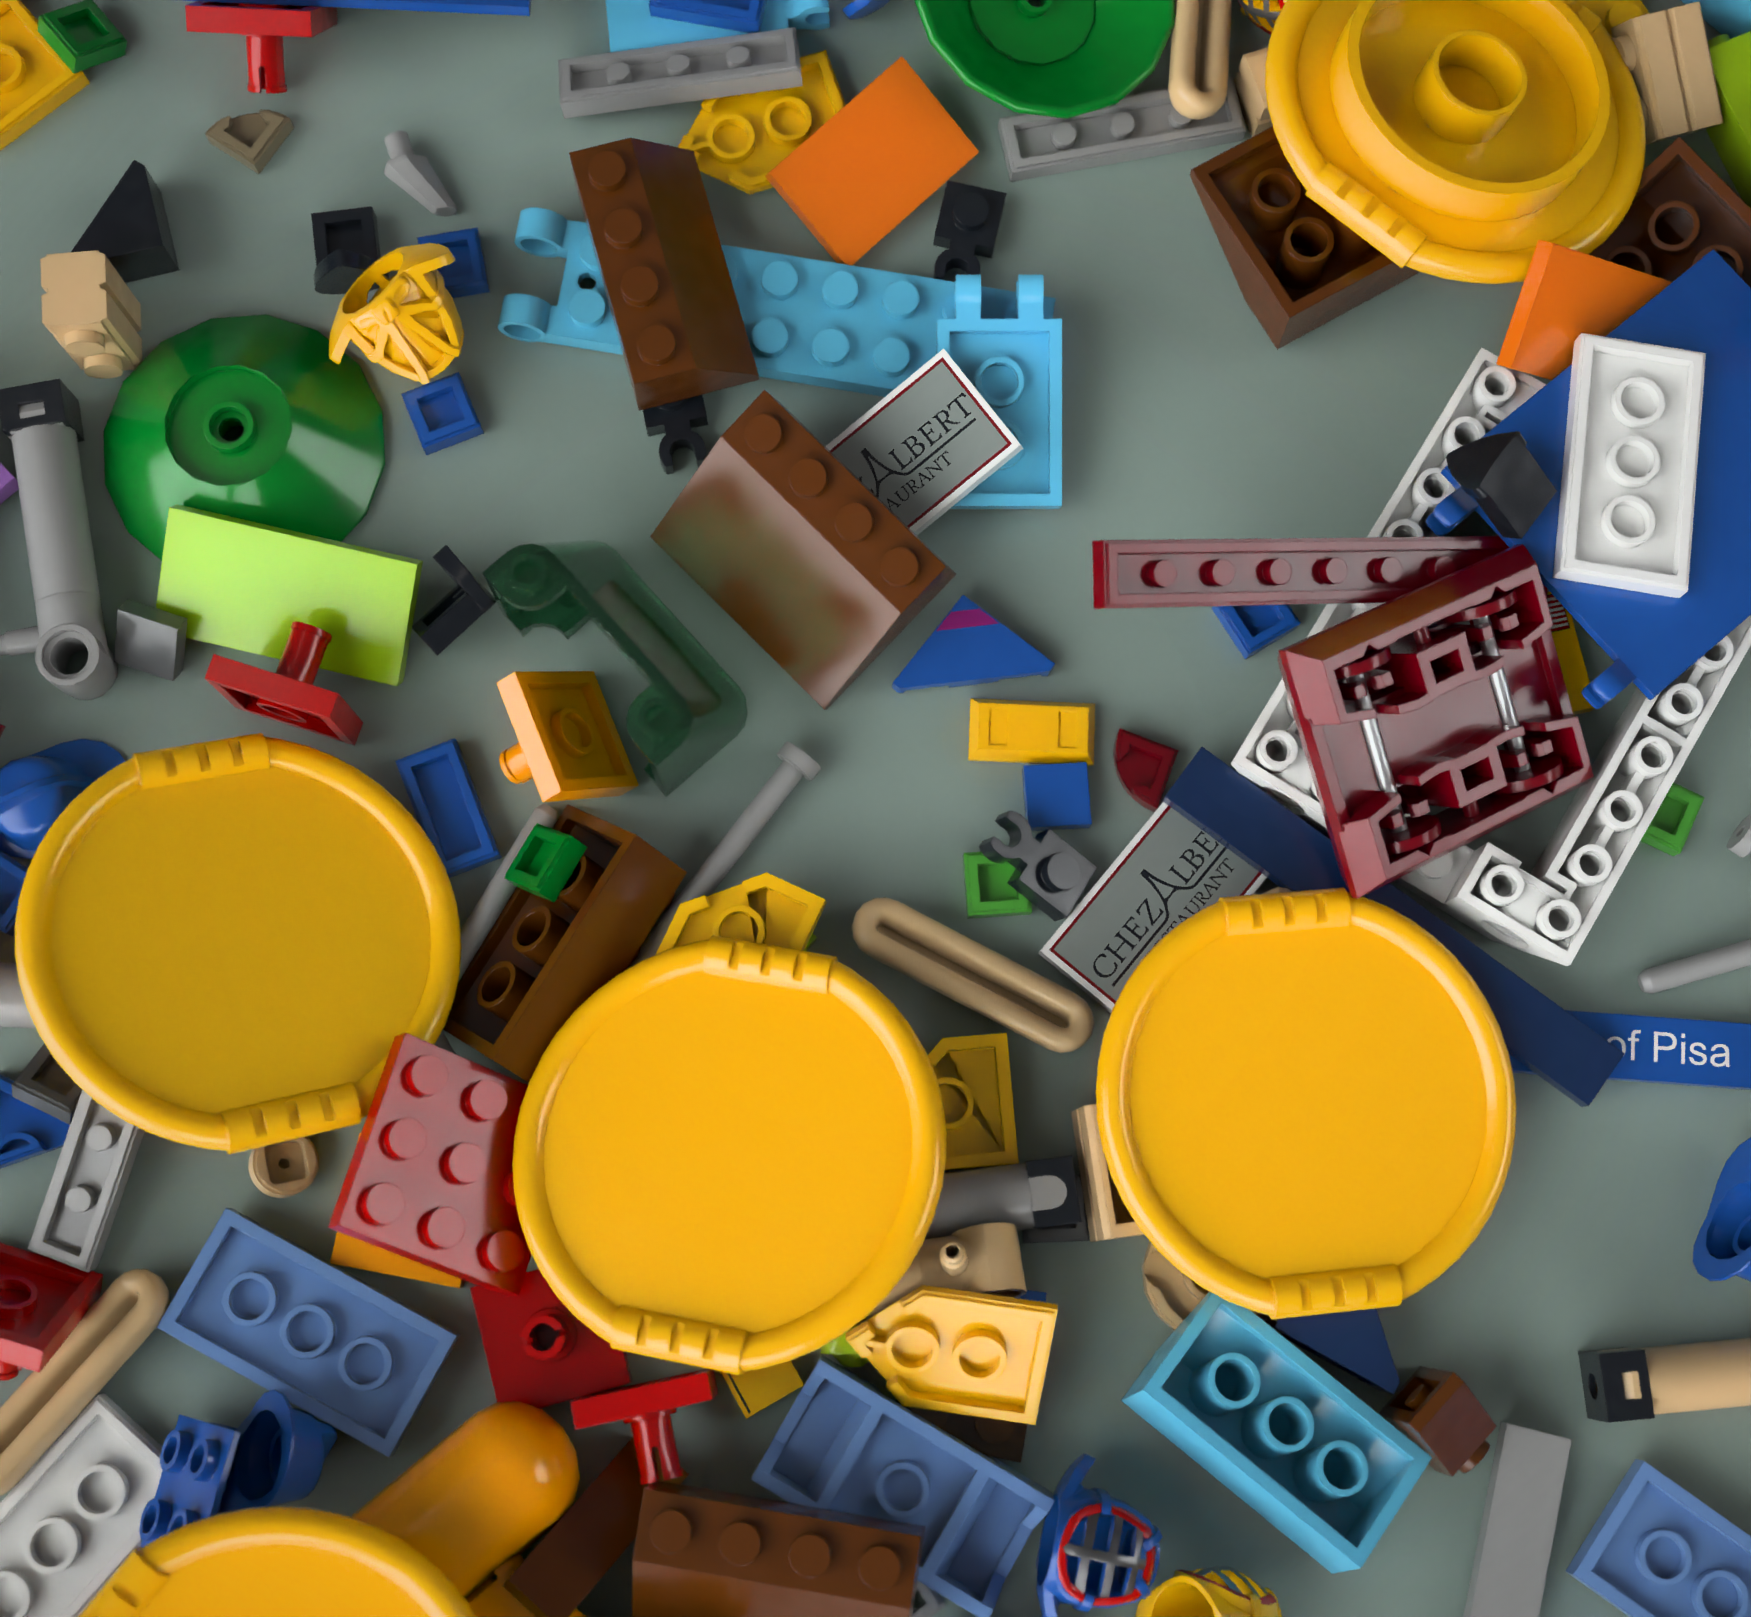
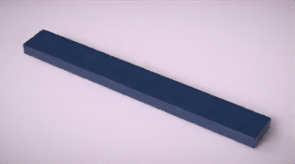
[1162,747,1625,1107]

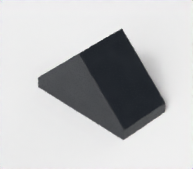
[71,160,179,283]

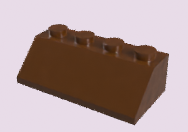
[569,138,759,411]
[443,804,687,1082]
[632,1480,925,1617]

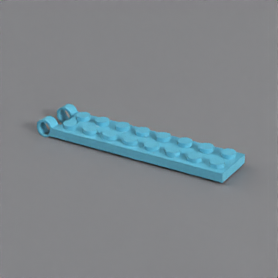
[498,207,1056,397]

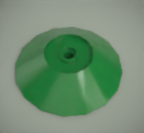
[914,0,1175,119]
[103,314,386,561]

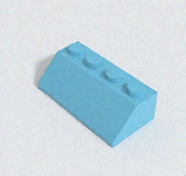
[1121,1292,1432,1574]

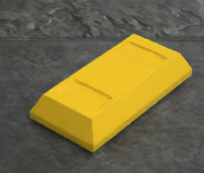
[968,698,1095,766]

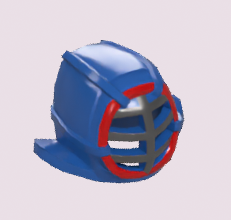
[1036,1453,1162,1617]

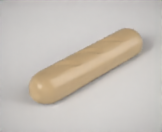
[1168,0,1232,120]
[852,897,1094,1053]
[0,1269,170,1496]

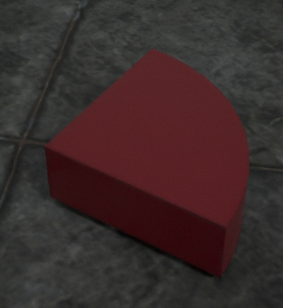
[1113,728,1179,812]

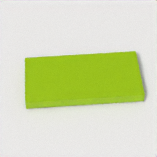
[156,504,423,686]

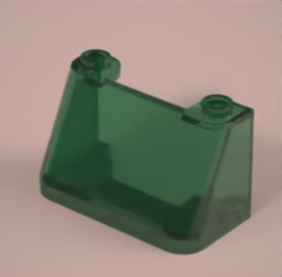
[482,540,748,797]

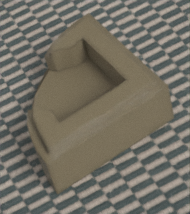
[205,110,294,174]

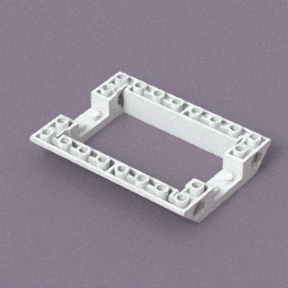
[1230,347,1751,966]

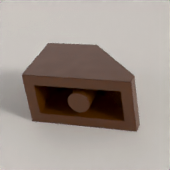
[1378,1366,1497,1477]

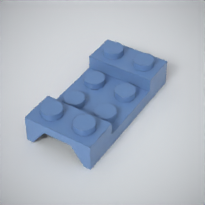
[751,1354,1055,1617]

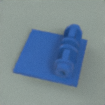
[139,1414,241,1547]

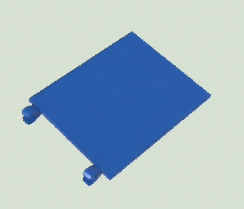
[1425,249,1751,709]

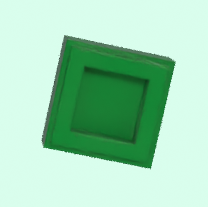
[37,0,127,74]
[504,823,587,903]

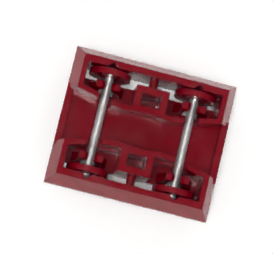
[1277,544,1594,899]

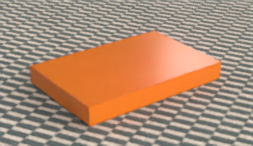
[765,56,979,265]
[1496,240,1672,380]

